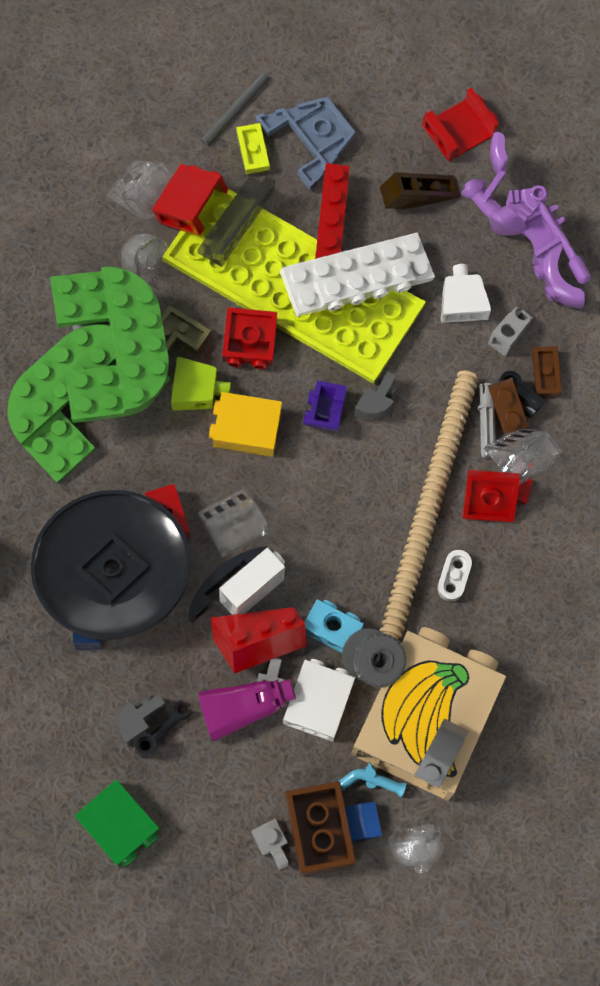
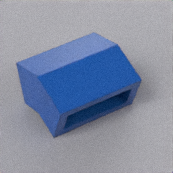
[345,802,382,842]

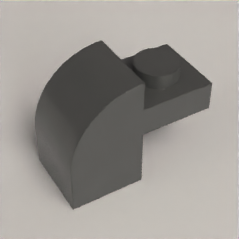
[415,718,469,788]

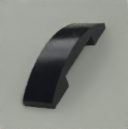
[188,546,270,623]

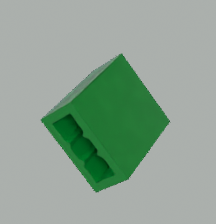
[74,780,160,868]

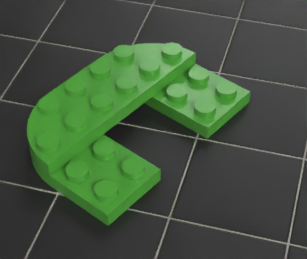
[50,267,169,423]
[8,325,171,483]

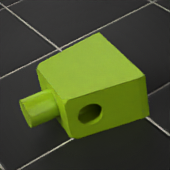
[171,357,231,411]

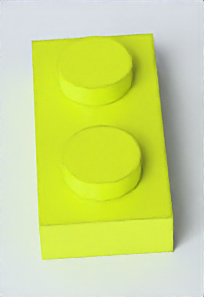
[236,123,270,174]

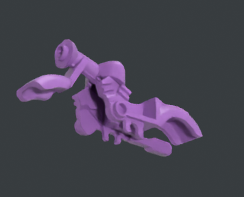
[461,132,591,309]

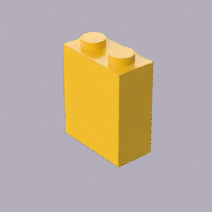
[209,392,282,457]

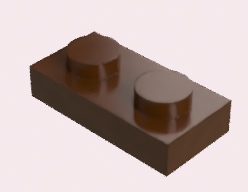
[531,346,562,397]
[488,378,529,434]

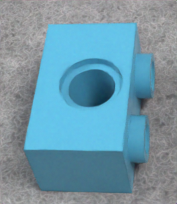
[304,600,364,653]

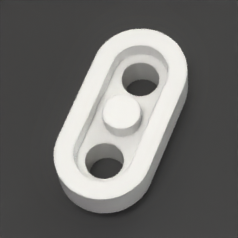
[437,550,472,602]

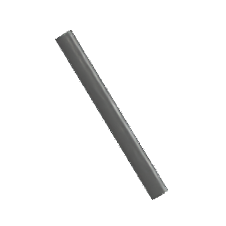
[200,73,268,146]

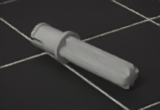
[478,383,496,459]

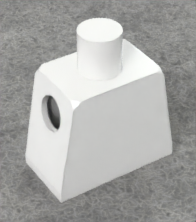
[441,264,491,323]

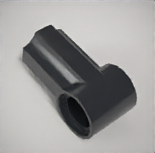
[498,371,545,418]

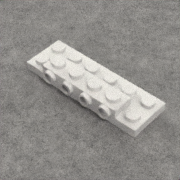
[280,232,435,317]

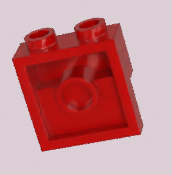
[222,307,277,370]

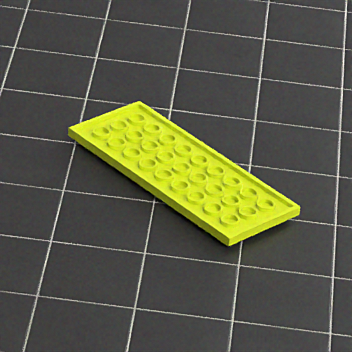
[162,189,425,384]

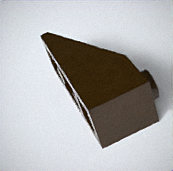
[380,172,460,209]

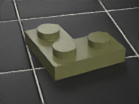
[161,305,211,354]

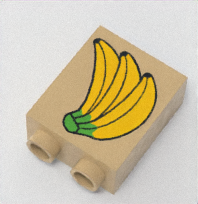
[351,627,506,801]

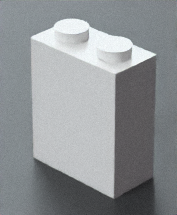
[219,548,285,615]
[283,659,355,742]

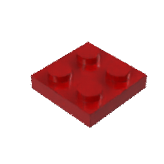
[462,470,520,522]

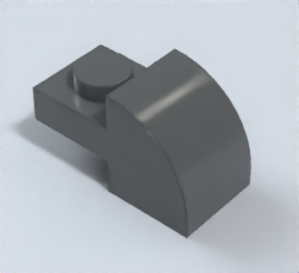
[354,371,398,421]
[119,695,166,746]

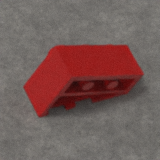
[211,607,307,674]

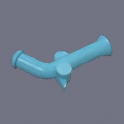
[338,760,406,798]

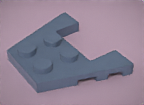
[255,97,356,191]

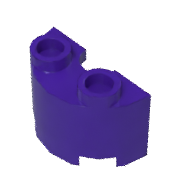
[303,380,347,432]

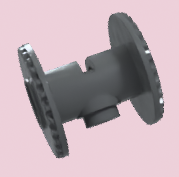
[342,628,406,687]

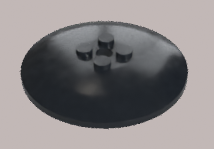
[31,490,191,640]

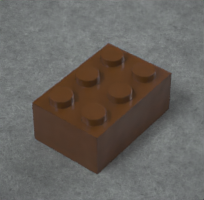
[285,781,356,877]

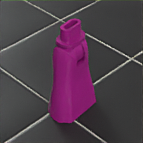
[199,679,296,742]

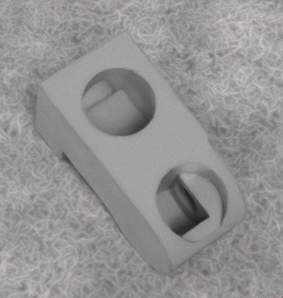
[488,306,533,357]

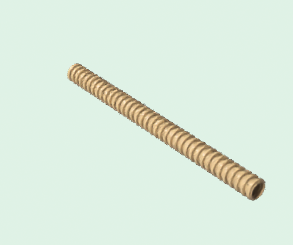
[379,370,479,640]

